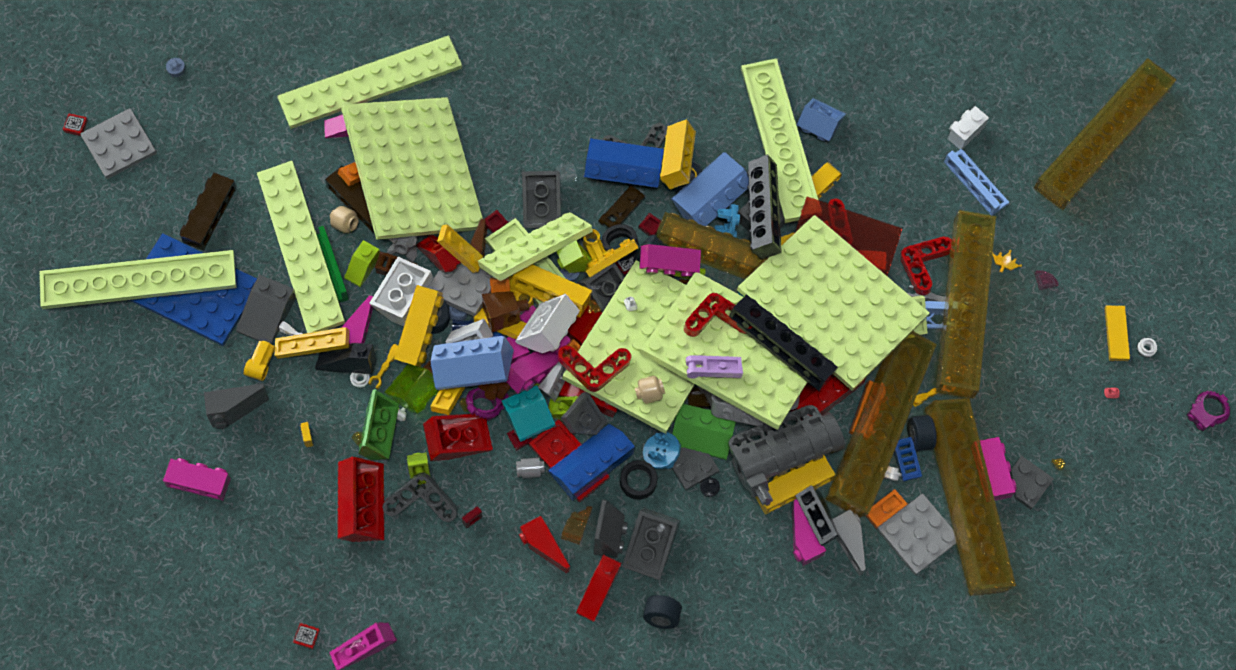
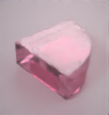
[1034,270,1059,290]

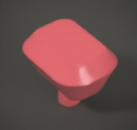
[1104,387,1120,398]

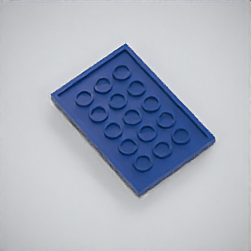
[129,233,257,346]

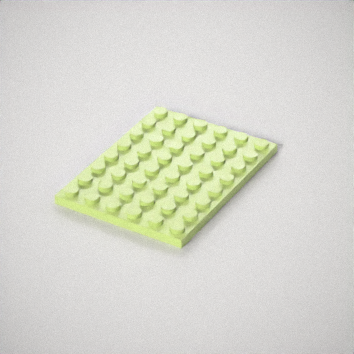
[341,97,483,240]
[737,215,930,391]
[562,260,695,434]
[640,272,808,430]

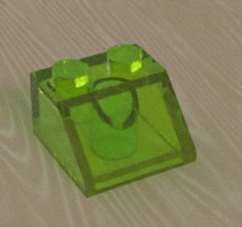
[384,364,438,414]

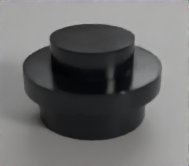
[700,477,720,497]

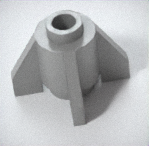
[387,236,417,262]

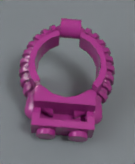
[466,387,509,421]
[1187,391,1230,431]

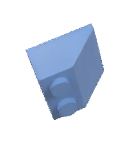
[797,98,846,141]

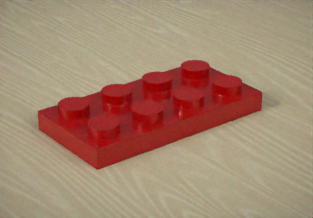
[529,419,610,503]

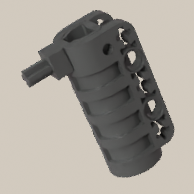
[729,405,845,506]

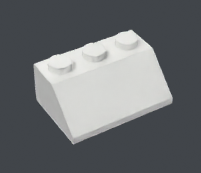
[369,257,433,327]
[515,294,580,353]

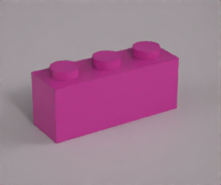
[640,244,701,277]
[507,351,558,394]
[973,437,1016,502]
[163,458,231,501]

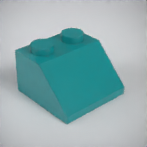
[501,385,556,442]

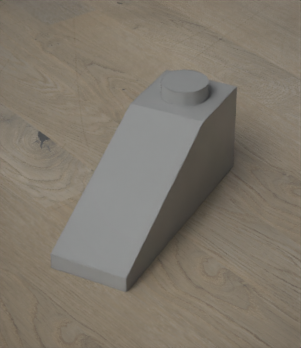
[833,509,865,576]

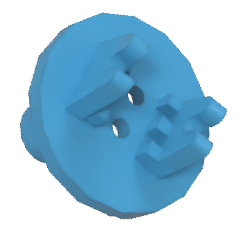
[714,204,740,242]
[643,432,681,469]

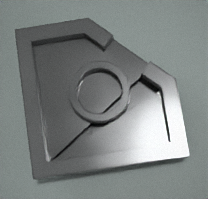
[561,392,607,435]
[671,447,719,491]
[1010,456,1054,510]

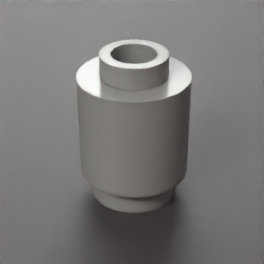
[516,457,545,479]

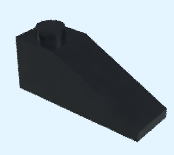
[315,343,376,374]
[795,485,839,546]

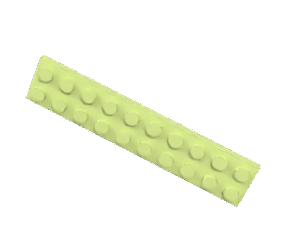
[277,36,462,129]
[741,58,822,223]
[257,161,345,333]
[40,250,237,309]

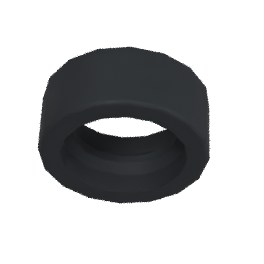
[602,224,639,261]
[620,460,658,500]

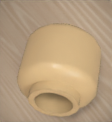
[330,206,359,233]
[635,375,665,404]

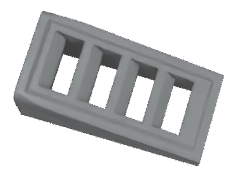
[538,361,566,402]

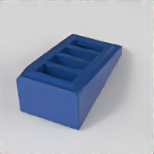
[891,437,922,482]

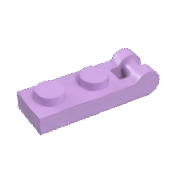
[686,355,743,378]

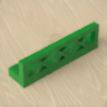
[317,226,349,303]

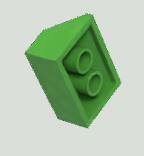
[358,390,399,460]
[672,404,736,460]

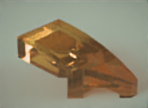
[561,506,592,545]

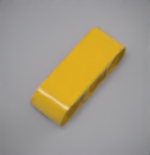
[812,162,842,200]

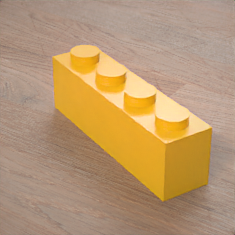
[660,119,696,189]
[511,264,592,318]
[394,285,444,367]
[755,455,836,515]

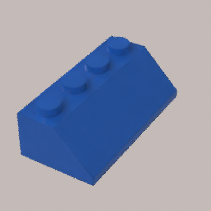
[584,138,664,188]
[548,424,635,501]

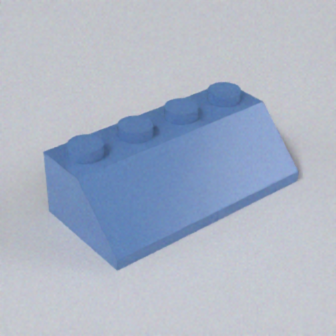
[672,152,749,230]
[431,336,514,390]

